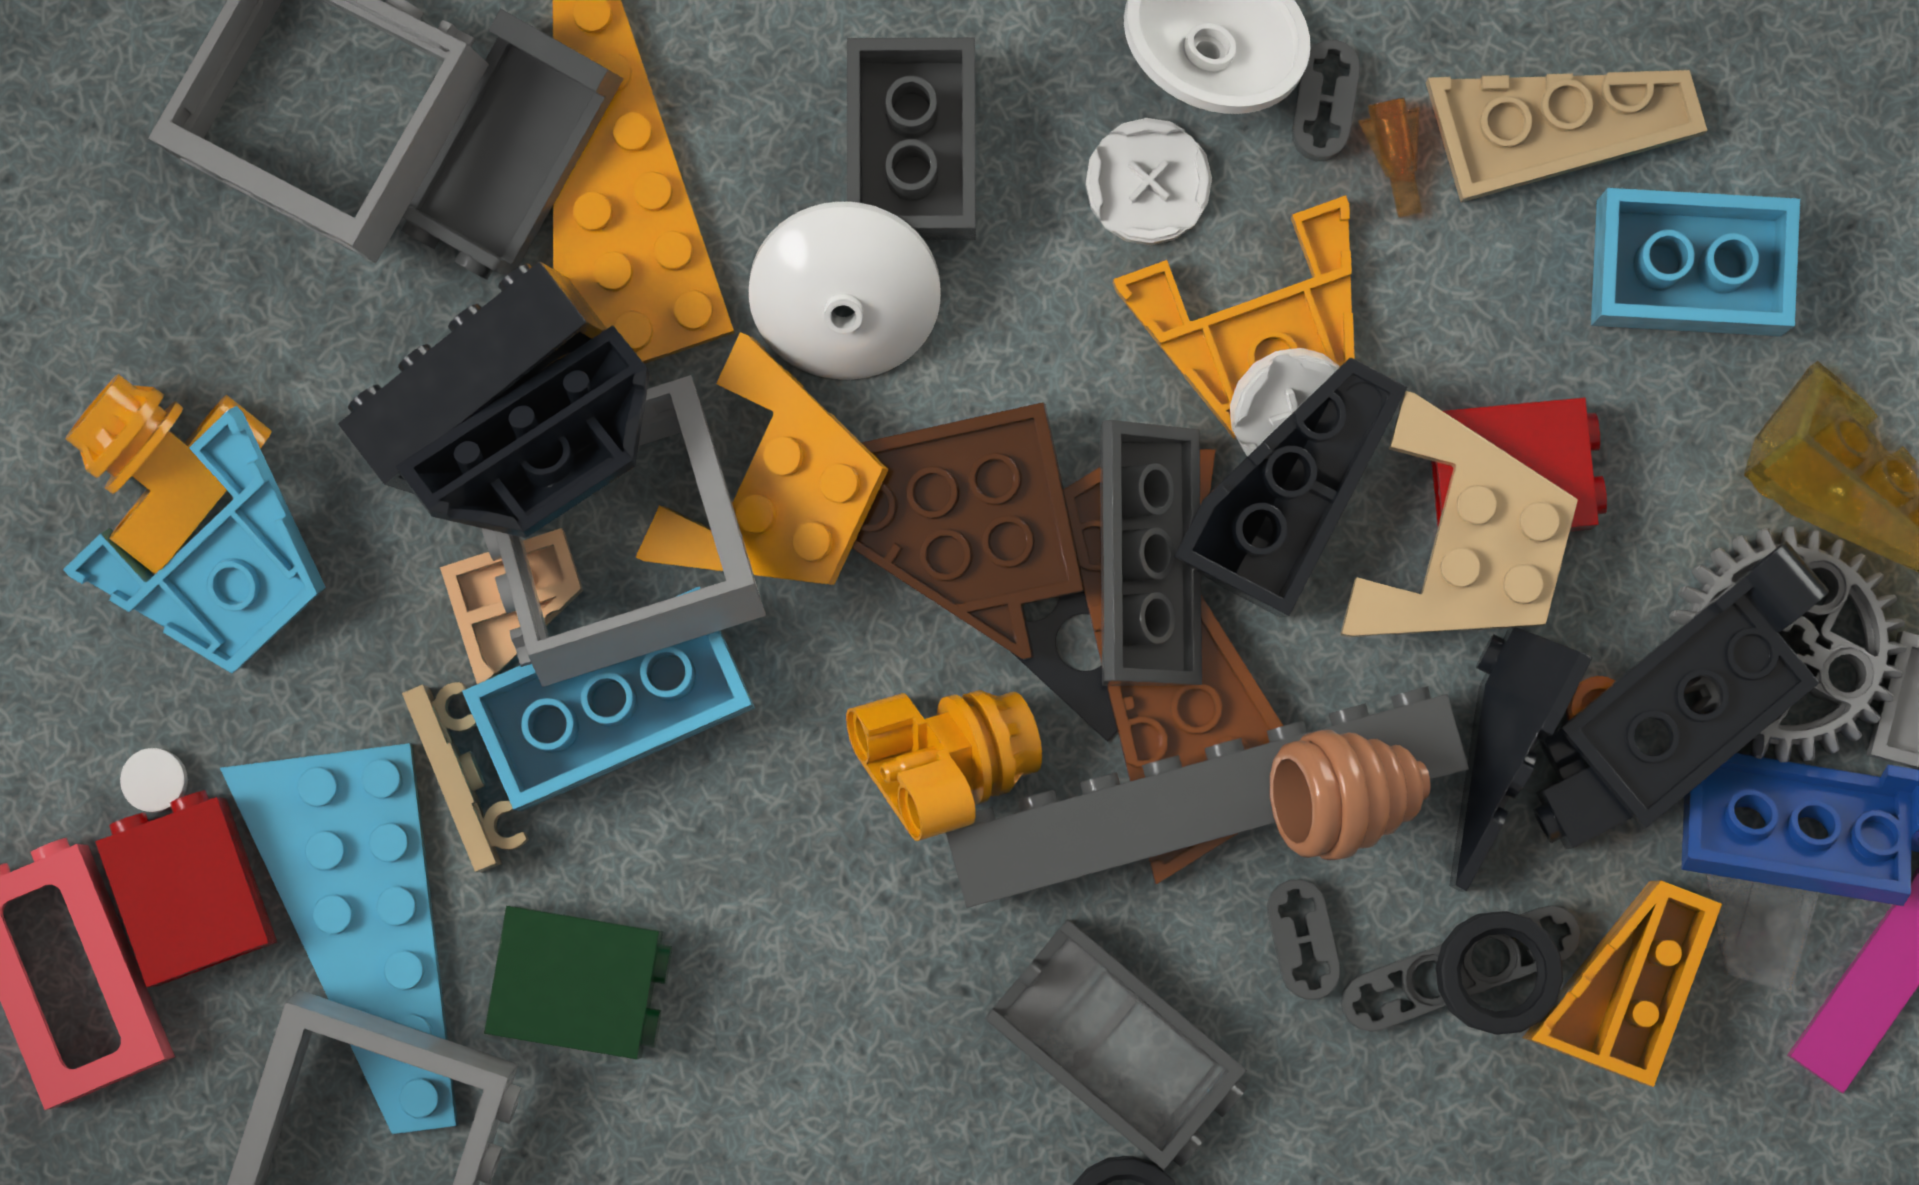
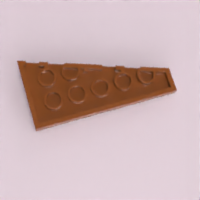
[1064,467,1283,885]

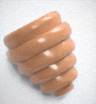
[1270,730,1431,860]

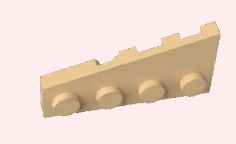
[1426,70,1708,203]

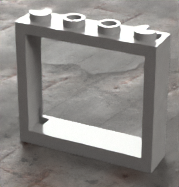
[148,0,489,263]
[482,375,766,687]
[227,990,522,1185]

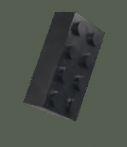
[338,261,607,494]

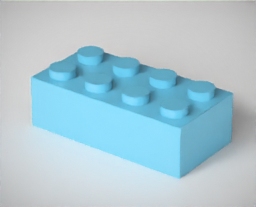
[462,586,755,812]

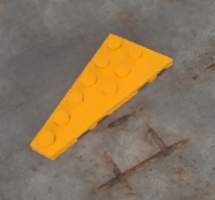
[553,0,735,364]

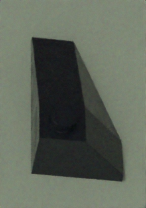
[1174,357,1408,618]

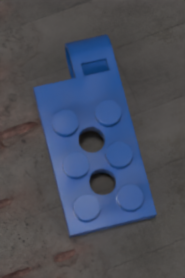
[1681,753,1919,906]

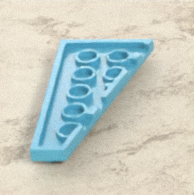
[220,743,458,1134]

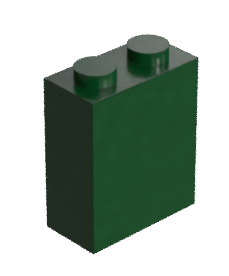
[484,906,672,1060]

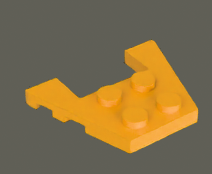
[1113,195,1355,440]
[636,332,889,585]

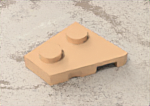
[440,528,583,684]

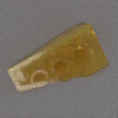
[1744,361,1919,573]

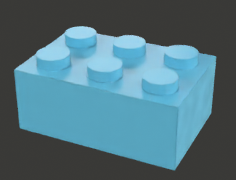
[1591,188,1800,336]

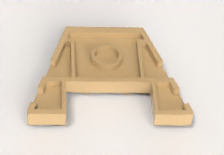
[1340,391,1578,638]

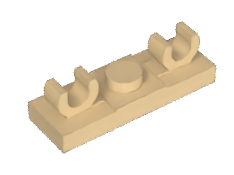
[402,682,529,873]

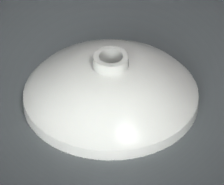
[1124,0,1311,114]
[749,202,941,380]

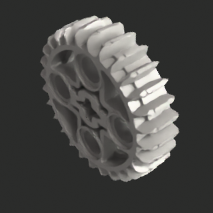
[1666,526,1907,762]

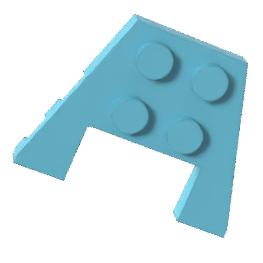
[63,406,326,674]

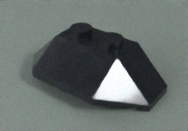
[395,325,650,538]

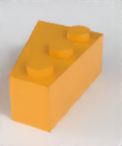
[1522,880,1722,1087]

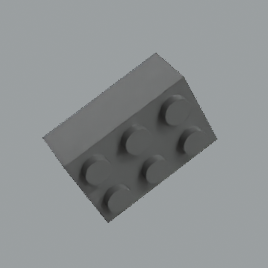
[847,37,976,240]

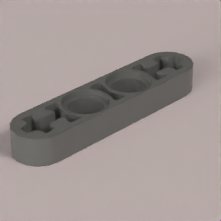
[1341,906,1581,1032]

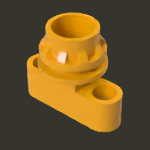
[65,374,272,574]
[846,690,1042,841]

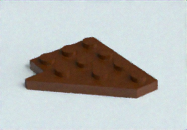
[852,402,1085,660]

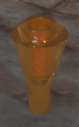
[1358,97,1423,217]

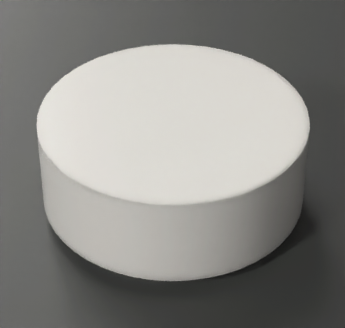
[120,748,188,813]

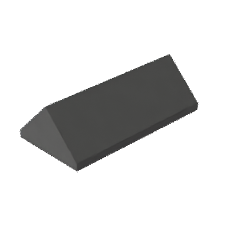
[1100,420,1202,686]

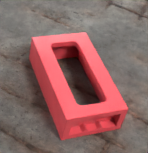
[0,838,175,1110]

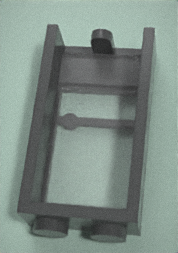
[985,920,1247,1170]

